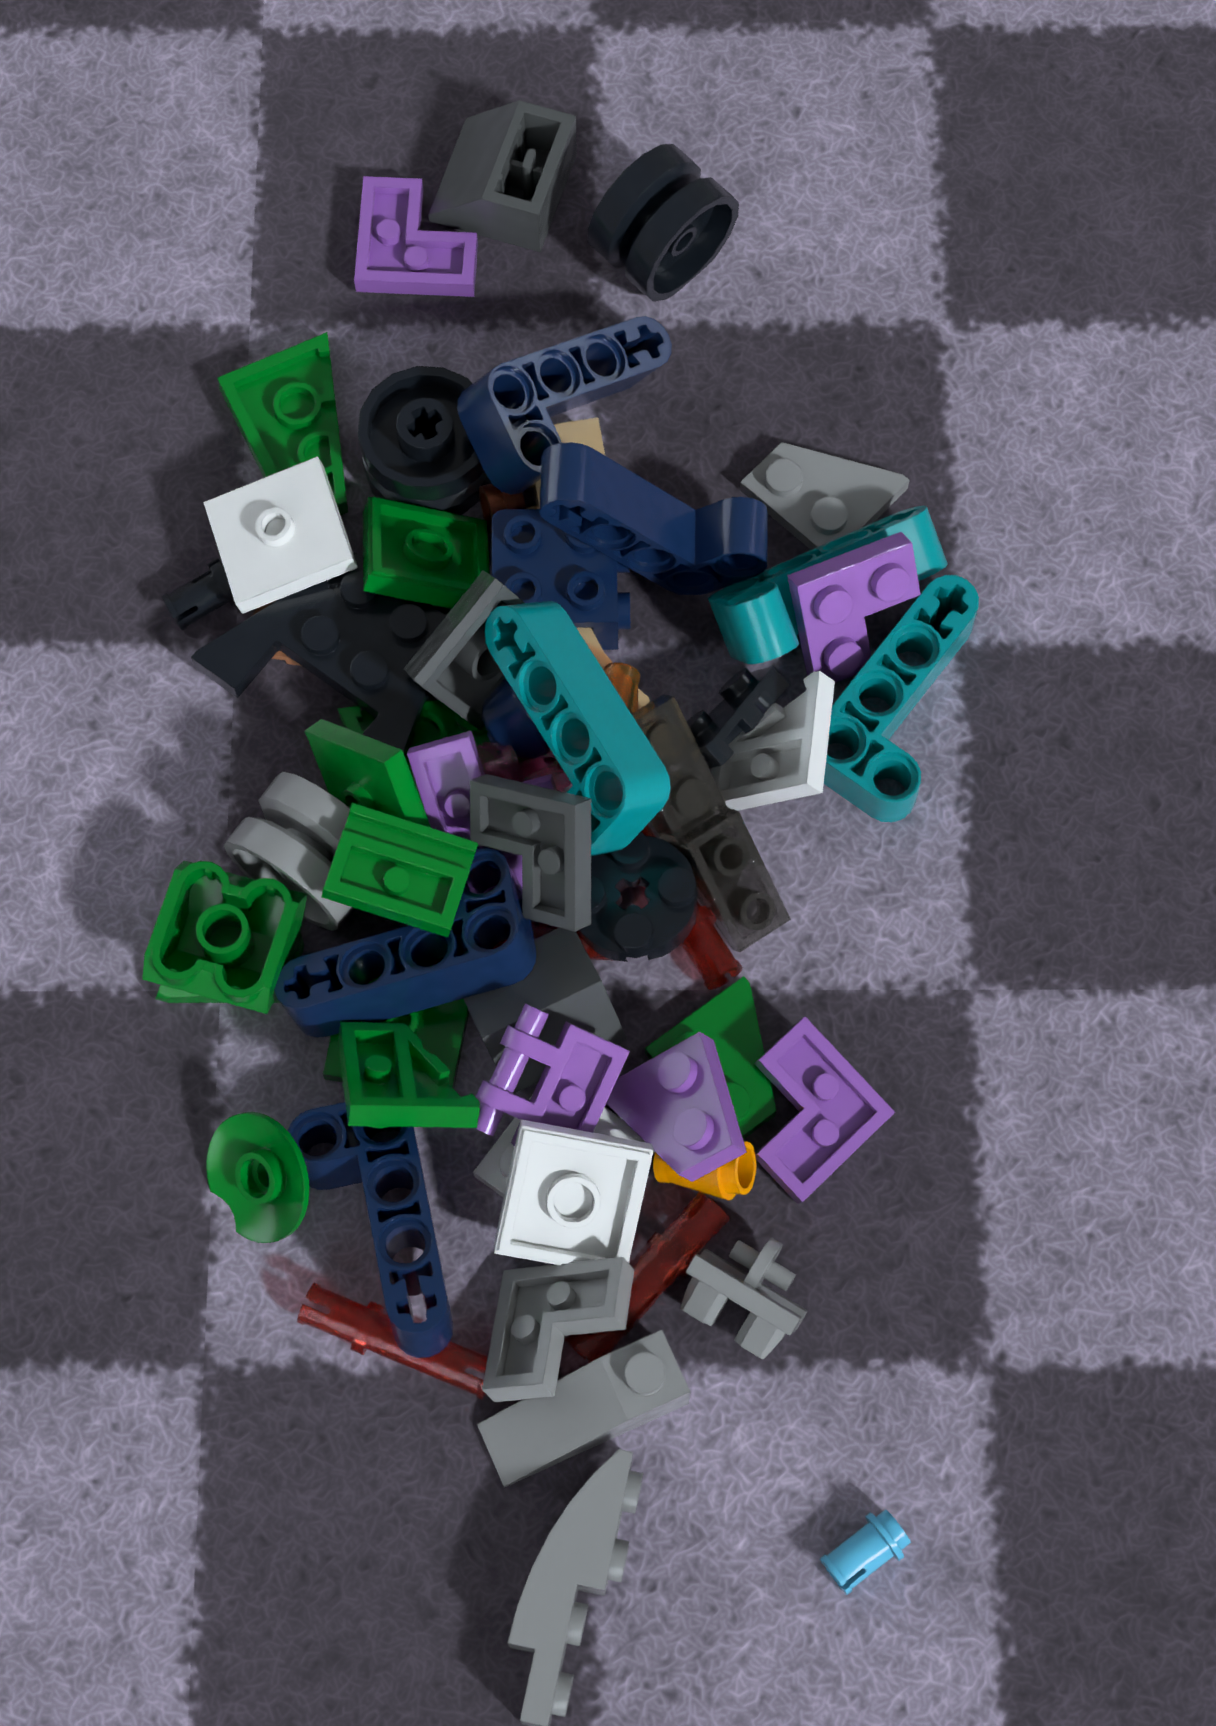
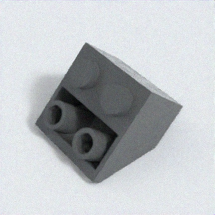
[428,100,577,252]

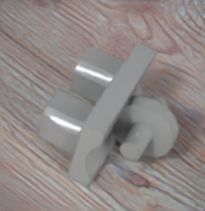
[680,1237,808,1359]

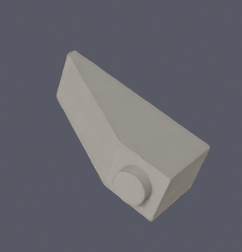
[477,1330,690,1488]

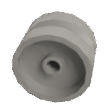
[224,772,354,931]

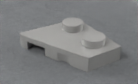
[740,442,910,550]

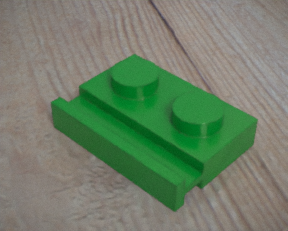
[321,803,478,938]

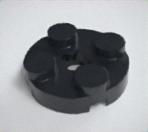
[578,832,698,962]

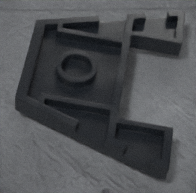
[191,552,446,755]

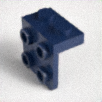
[492,509,631,650]

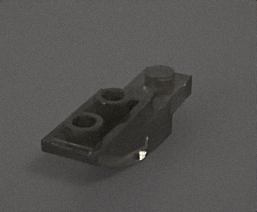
[632,694,791,953]

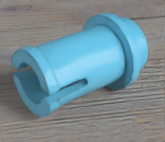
[819,1509,911,1595]

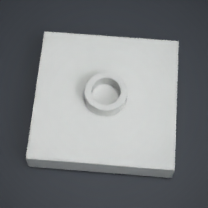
[204,457,358,614]
[493,1119,654,1265]

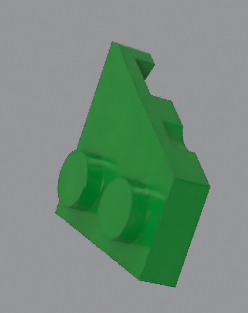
[645,976,776,1140]
[338,1022,480,1128]

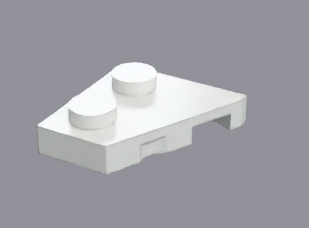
[707,671,835,813]

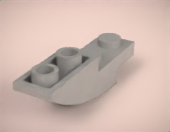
[508,1449,643,1726]

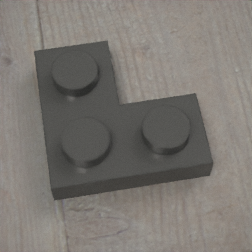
[470,774,591,932]

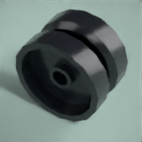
[588,144,739,302]
[357,366,491,515]

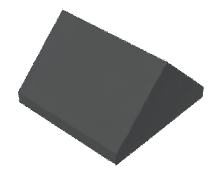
[404,570,525,730]
[463,928,627,1093]

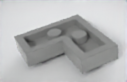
[482,1257,634,1402]

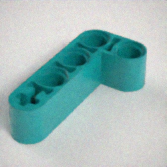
[708,506,948,665]
[824,575,979,822]
[484,601,671,856]

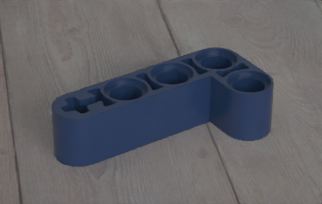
[457,316,672,495]
[540,442,768,595]
[274,848,536,1038]
[287,1102,453,1358]

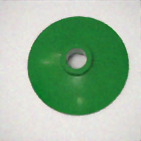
[206,1112,309,1243]

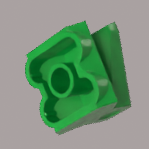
[142,860,307,1014]

